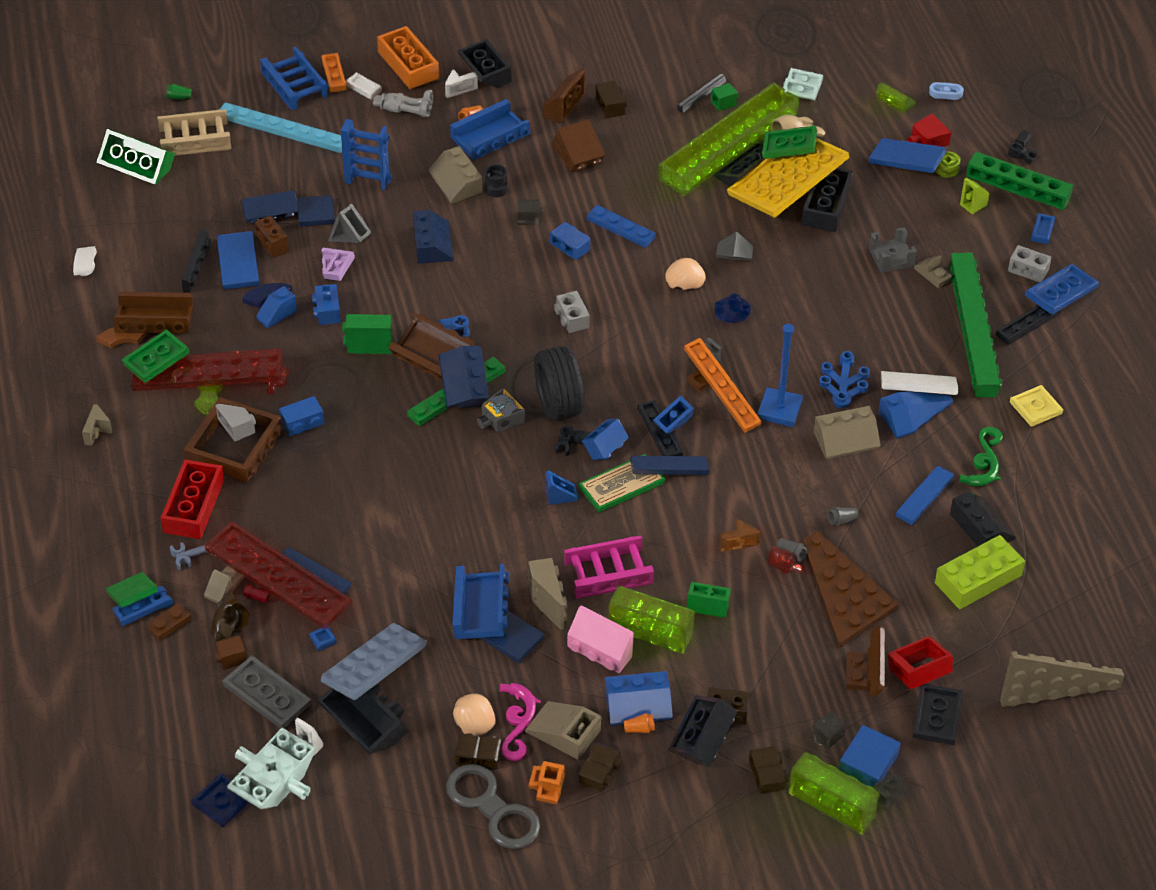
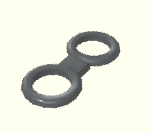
[446,764,540,849]

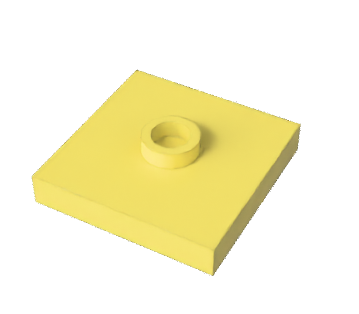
[1010,385,1063,427]

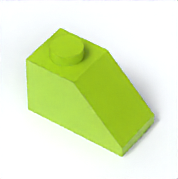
[960,178,989,214]

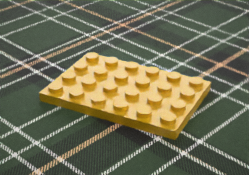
[727,138,850,218]

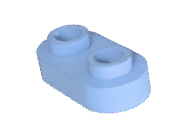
[929,82,963,100]

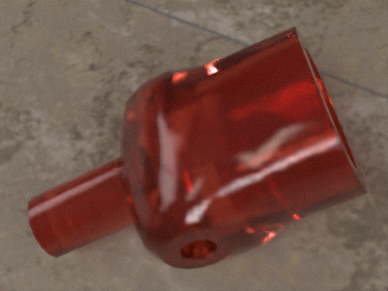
[264,365,290,395]
[768,546,804,574]

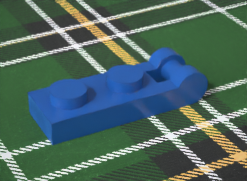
[113,586,174,627]

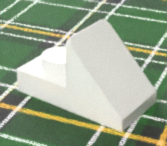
[445,69,478,98]

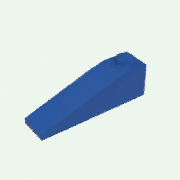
[878,391,953,439]

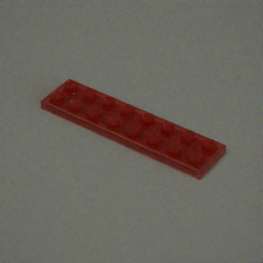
[131,348,284,391]
[204,521,352,629]

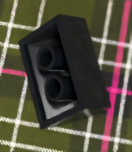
[457,39,512,88]
[950,492,1016,547]
[668,695,738,767]

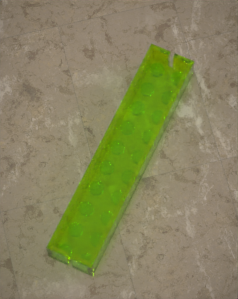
[658,82,799,196]

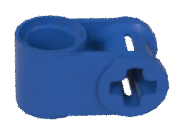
[437,315,470,338]

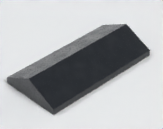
[713,141,765,186]

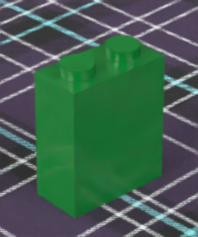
[342,314,393,354]

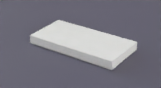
[881,371,958,395]

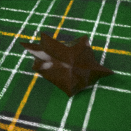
[211,590,250,648]

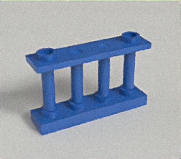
[260,47,329,111]
[341,119,392,190]

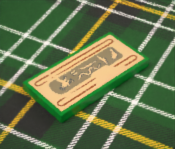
[579,454,665,513]

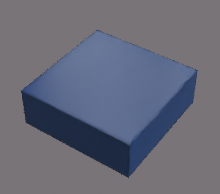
[309,625,337,652]

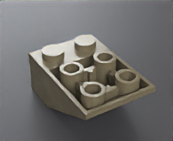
[528,558,567,630]
[525,701,601,760]

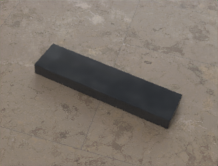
[996,305,1061,345]
[637,400,683,456]

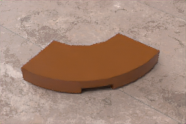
[96,327,149,349]

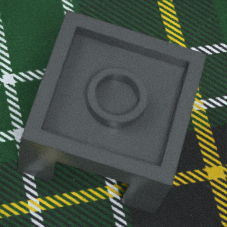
[869,227,917,273]

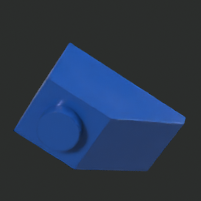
[256,286,297,328]
[653,395,694,434]

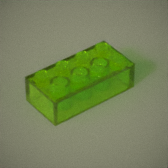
[609,585,695,654]
[789,752,879,835]

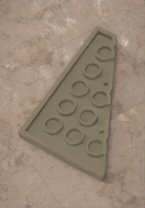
[1000,651,1124,707]

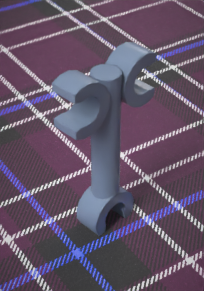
[170,537,225,571]

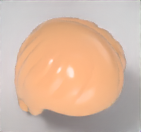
[665,258,705,290]
[453,694,495,736]

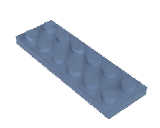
[321,623,426,700]

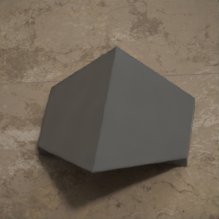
[328,203,372,243]
[716,232,753,261]

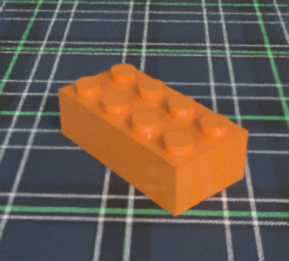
[377,26,439,89]

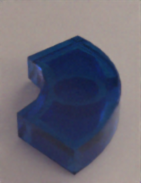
[243,283,292,308]

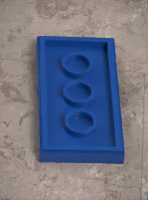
[869,138,946,173]
[217,231,259,289]
[1025,264,1099,315]

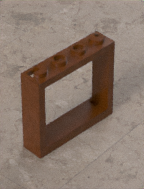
[184,397,283,483]

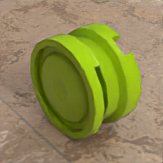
[935,151,961,178]

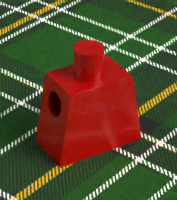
[907,114,952,147]

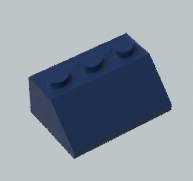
[240,190,299,223]
[413,210,453,264]
[438,346,489,408]

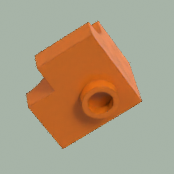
[529,761,565,805]

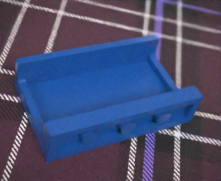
[450,99,530,160]
[452,564,510,639]

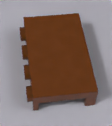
[113,292,194,334]
[388,312,474,381]

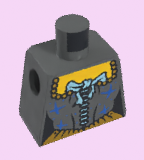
[477,388,525,432]

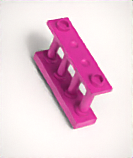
[564,535,654,599]

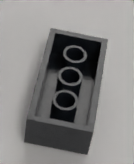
[802,168,853,232]

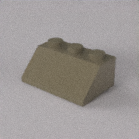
[429,146,483,204]
[814,406,881,460]

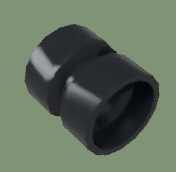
[485,164,507,197]

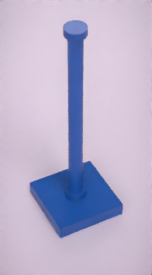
[757,324,803,427]

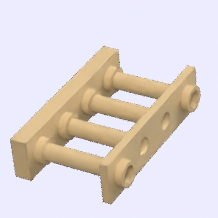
[158,109,231,155]

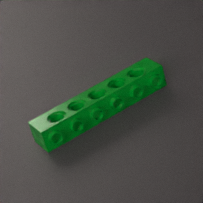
[966,152,1074,210]

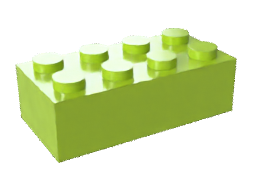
[935,535,1025,610]

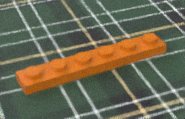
[684,338,761,433]

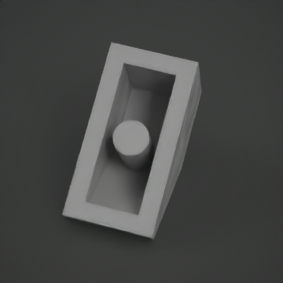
[215,404,256,442]

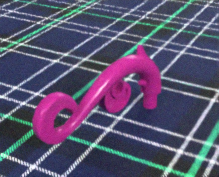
[500,683,541,762]

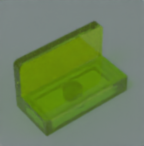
[877,82,915,113]

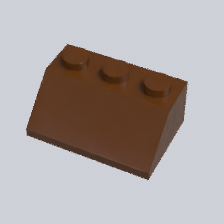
[542,68,586,124]

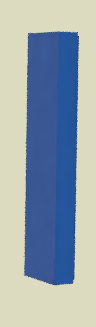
[896,466,954,525]

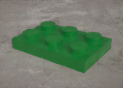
[762,125,818,159]
[122,330,190,383]

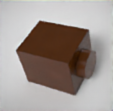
[214,635,246,670]

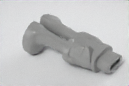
[373,90,433,118]

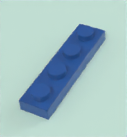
[587,205,656,248]

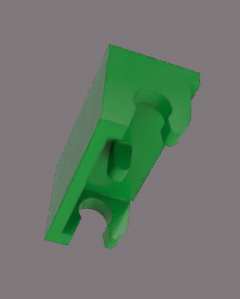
[686,582,731,618]

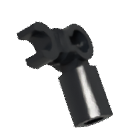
[1008,130,1037,164]
[555,425,590,456]

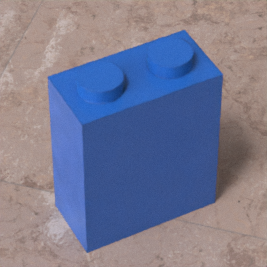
[838,725,901,791]

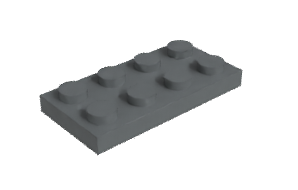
[222,656,312,729]

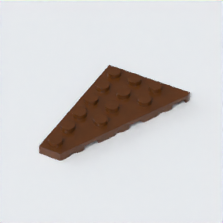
[802,530,899,647]

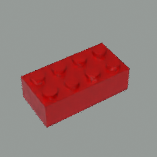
[161,460,224,539]

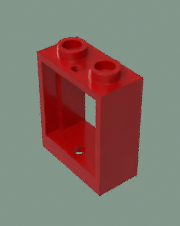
[887,636,954,690]

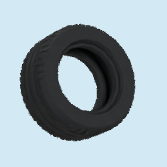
[534,346,584,421]

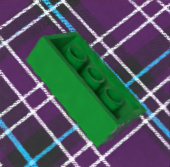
[97,129,175,185]

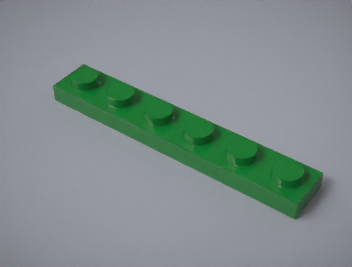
[407,357,506,426]

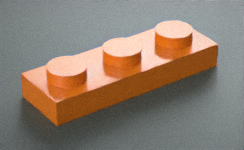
[321,53,347,92]

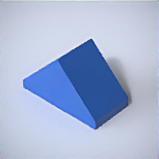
[545,470,579,505]

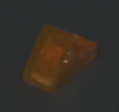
[719,519,761,552]

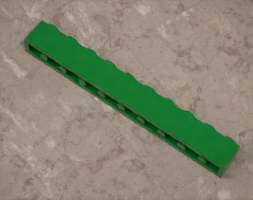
[949,253,1002,398]

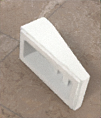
[295,718,323,755]

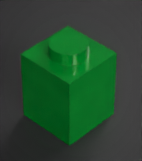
[711,83,738,111]

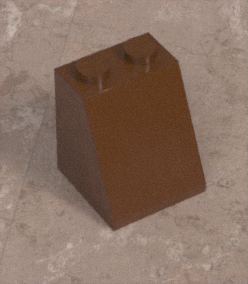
[552,119,605,172]

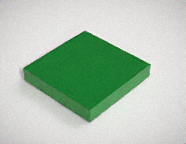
[106,572,158,608]

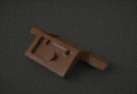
[846,625,885,697]

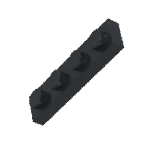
[181,230,211,293]

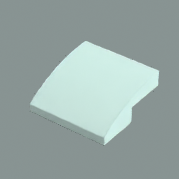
[782,68,823,100]

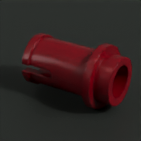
[243,584,270,604]

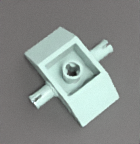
[228,728,316,809]

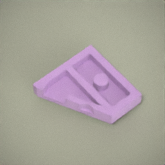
[322,248,355,281]

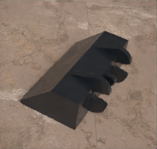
[317,683,409,754]

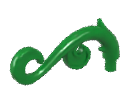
[959,427,1003,487]

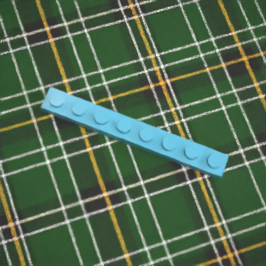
[220,102,342,153]

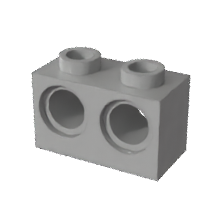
[1008,245,1052,282]
[554,291,590,333]

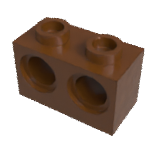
[255,215,289,258]

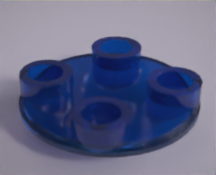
[714,293,751,323]

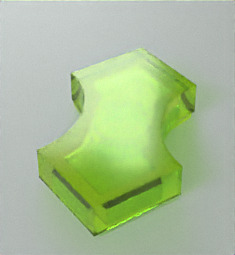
[194,373,224,416]

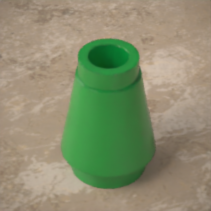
[166,83,191,100]

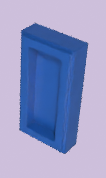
[1031,213,1056,245]

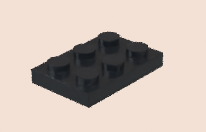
[912,684,962,745]

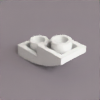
[73,246,97,276]

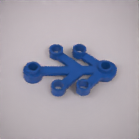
[819,351,870,409]

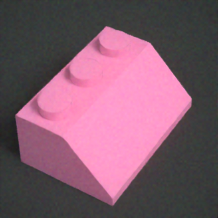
[567,606,633,673]

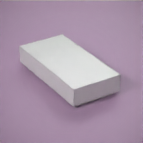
[345,73,382,99]

